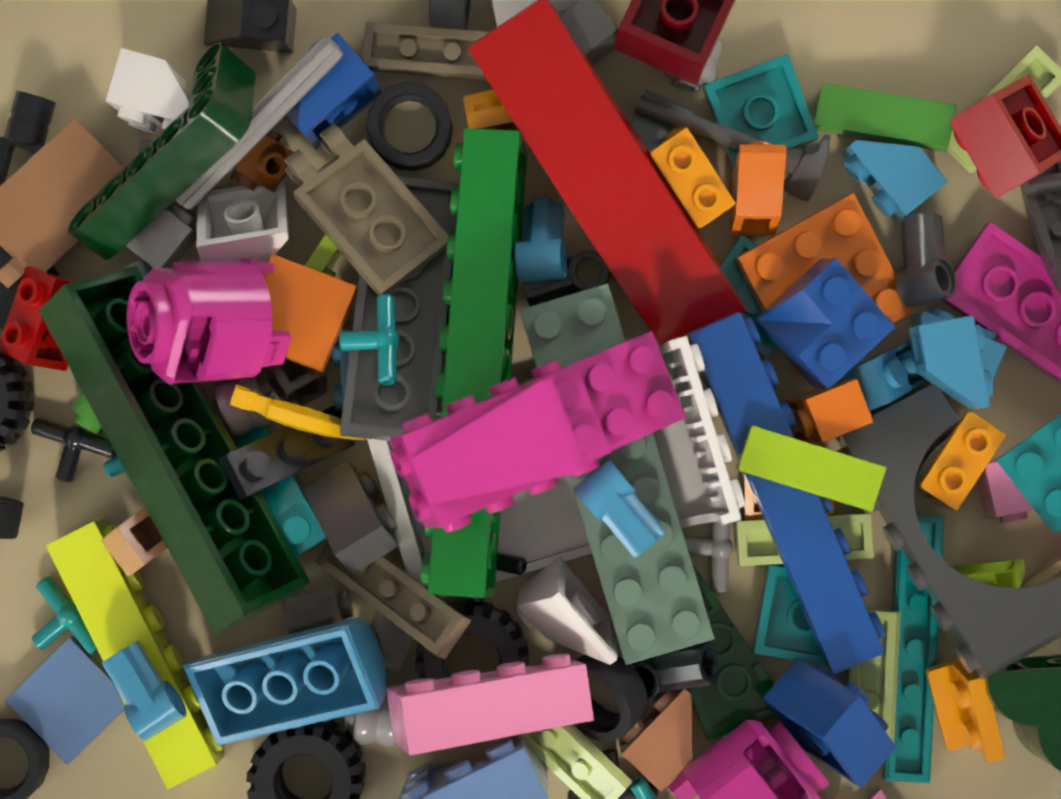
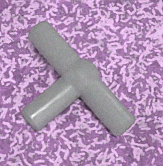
[684,522,733,593]

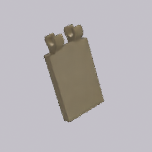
[284,123,448,296]

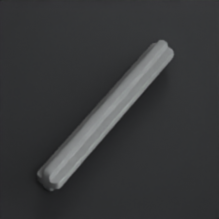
[176,36,343,209]

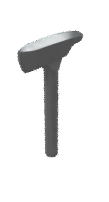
[634,96,830,201]

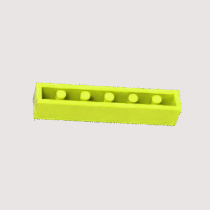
[46,519,225,790]

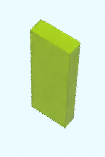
[736,425,887,512]

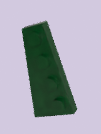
[688,561,775,741]

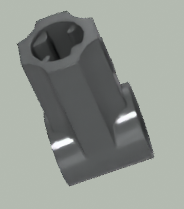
[895,212,957,307]

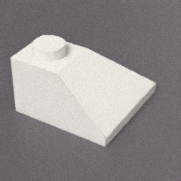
[196,178,289,262]
[516,557,617,665]

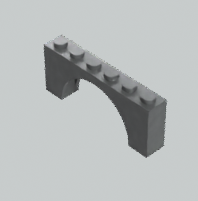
[837,384,1061,680]

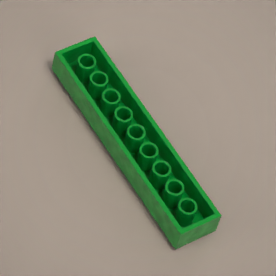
[421,128,528,598]

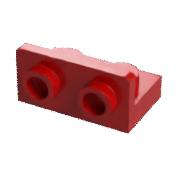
[0,266,77,371]

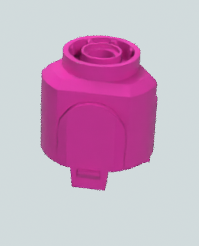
[127,258,292,384]
[667,719,830,799]

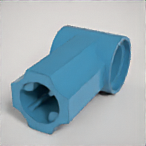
[515,197,567,283]
[573,459,666,558]
[102,640,187,741]

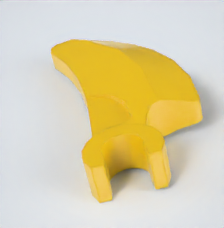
[230,384,365,440]

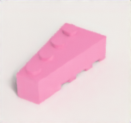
[386,654,594,755]

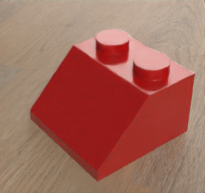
[949,74,1061,199]

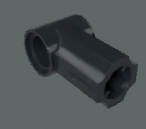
[522,250,610,307]
[631,643,720,700]

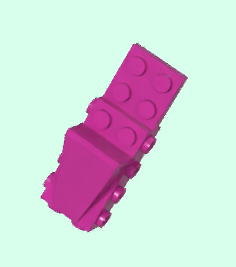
[389,331,686,533]

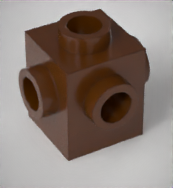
[230,129,294,192]

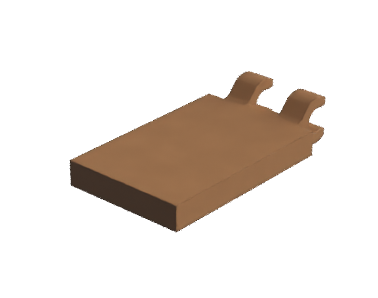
[0,118,124,288]

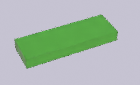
[814,83,957,152]

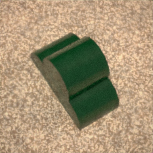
[985,654,1061,772]

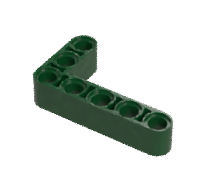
[68,42,256,260]

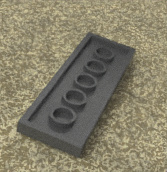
[340,176,460,441]

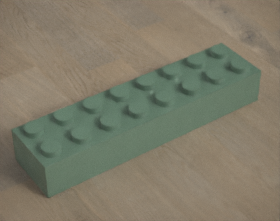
[520,283,715,665]

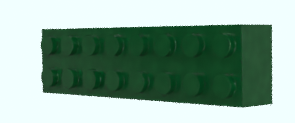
[39,266,311,635]

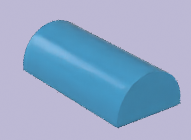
[183,618,386,746]

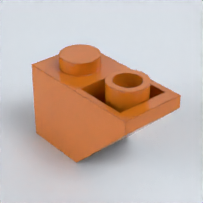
[729,141,786,236]
[783,379,873,443]

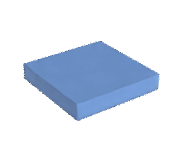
[5,636,125,764]

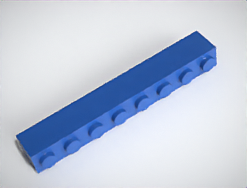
[685,312,886,674]

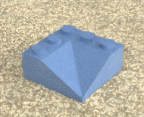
[399,739,549,799]

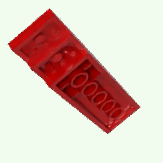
[468,0,746,345]

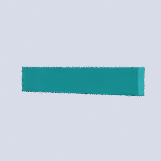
[882,513,945,783]

